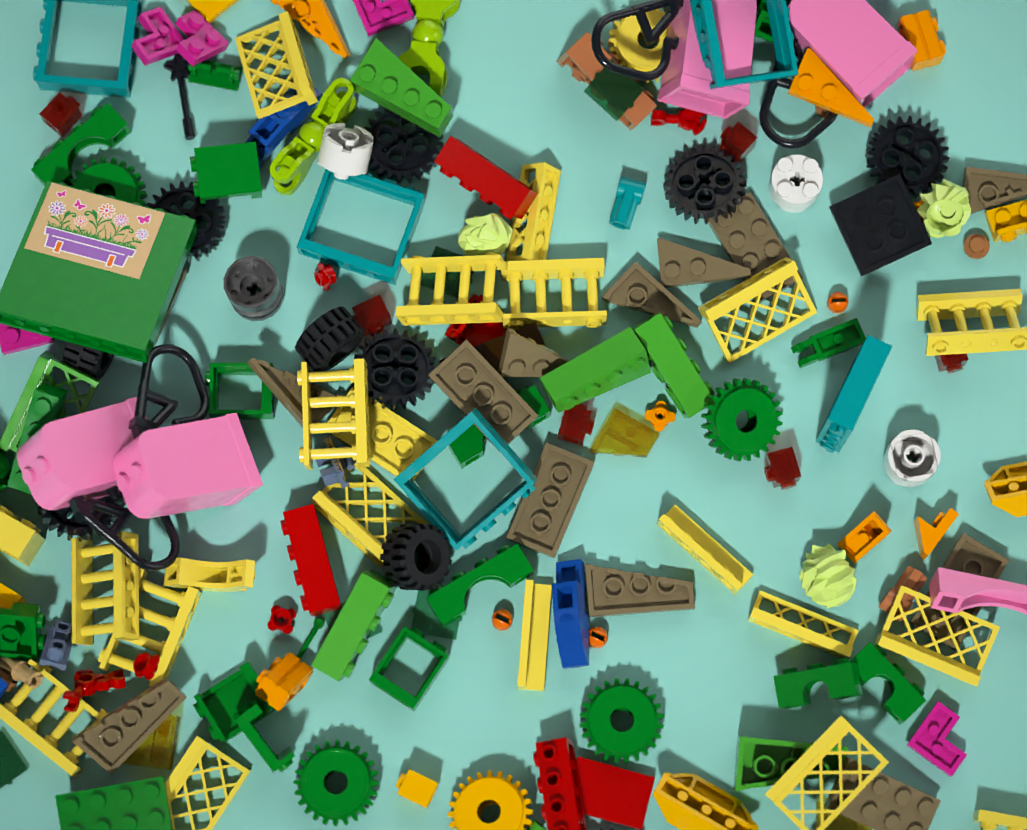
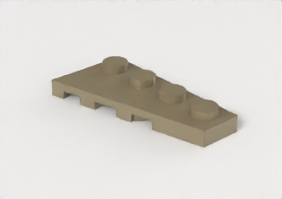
[585,564,695,617]
[71,677,187,774]

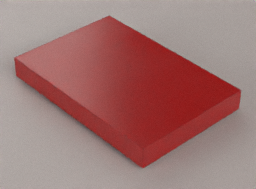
[576,756,655,830]

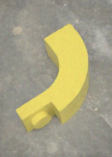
[164,557,255,592]

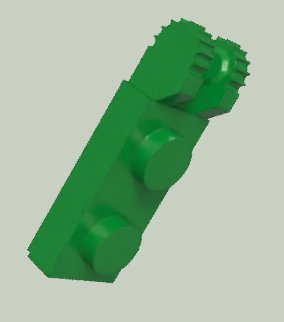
[791,318,866,368]

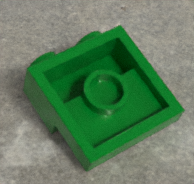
[0,602,47,660]

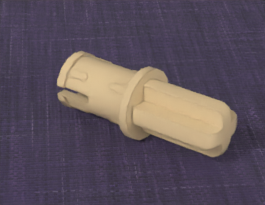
[0,657,43,689]

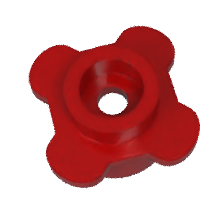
[314,263,337,291]
[267,605,297,634]
[133,652,160,680]

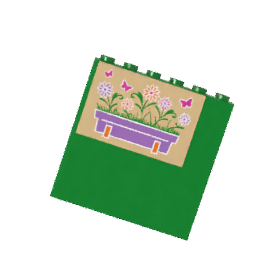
[0,180,197,363]

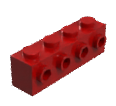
[434,136,538,219]
[280,504,342,617]
[533,737,586,830]

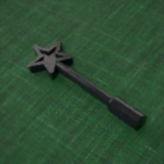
[164,54,195,140]

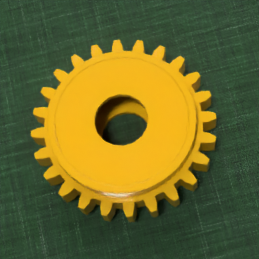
[447,770,534,830]

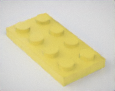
[328,386,438,481]

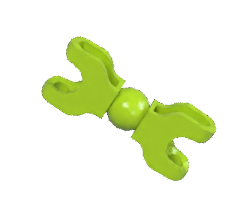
[398,0,461,96]
[270,78,357,196]

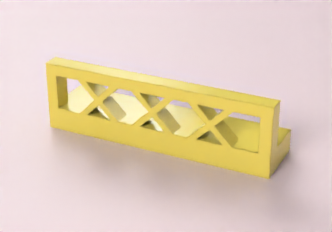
[506,162,561,261]
[657,505,753,595]
[517,580,552,691]
[748,591,859,659]

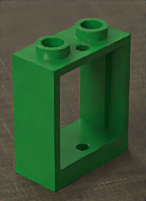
[205,363,274,419]
[369,626,449,711]

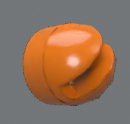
[827,292,848,314]
[492,609,513,631]
[589,626,608,649]

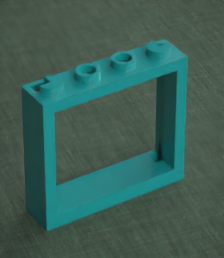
[33,0,143,98]
[690,0,799,89]
[297,169,425,285]
[815,335,892,453]
[393,408,538,551]

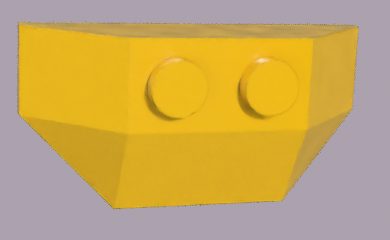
[984,461,1027,517]
[653,772,759,830]

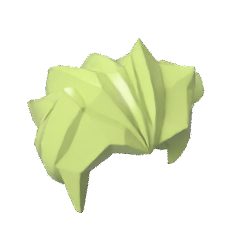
[917,179,971,238]
[458,212,512,256]
[799,543,857,609]

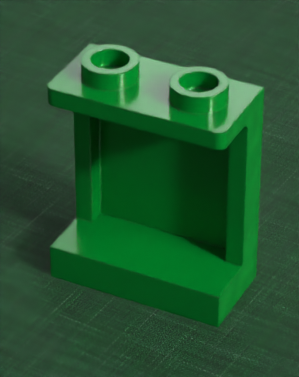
[190,142,262,204]
[193,662,277,743]
[233,699,295,772]

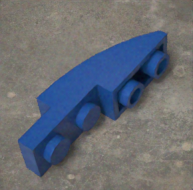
[245,87,323,169]
[552,559,589,669]

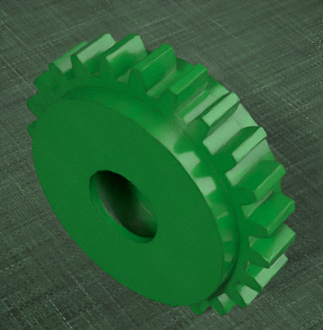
[69,157,148,207]
[701,378,783,461]
[579,678,664,764]
[293,740,380,827]

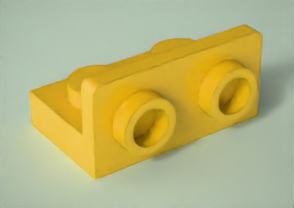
[984,200,1027,243]

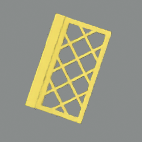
[235,11,318,119]
[698,257,817,363]
[311,462,428,573]
[875,585,1000,687]
[765,716,889,830]
[165,736,250,830]

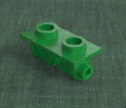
[188,60,243,91]

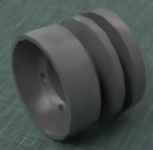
[224,256,284,321]

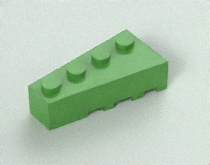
[350,38,453,137]
[632,313,715,418]
[540,327,651,413]
[311,569,397,681]
[733,735,848,791]

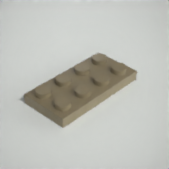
[708,192,803,304]
[428,339,538,452]
[506,442,594,559]
[909,533,1009,651]
[824,757,941,830]

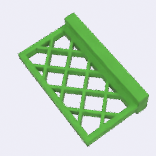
[0,350,100,452]

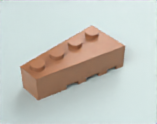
[557,31,657,130]

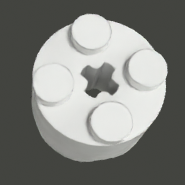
[317,123,373,180]
[769,155,823,213]
[883,430,941,487]

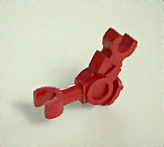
[651,108,707,136]
[63,669,126,712]

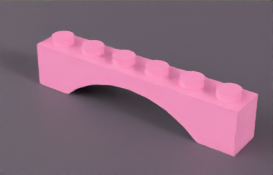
[929,567,1027,615]

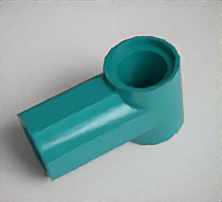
[609,176,646,230]

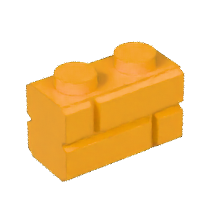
[897,10,946,71]
[255,652,314,711]

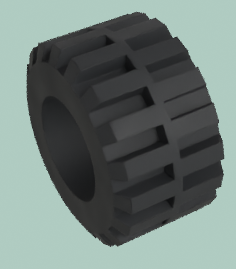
[295,306,365,372]
[62,342,114,380]
[380,524,452,590]

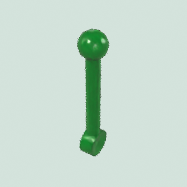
[297,618,324,662]

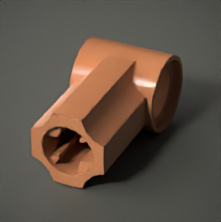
[878,566,927,622]

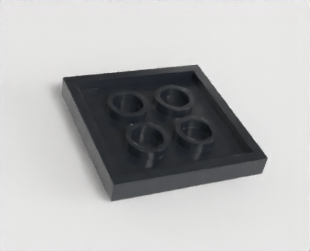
[829,174,932,277]

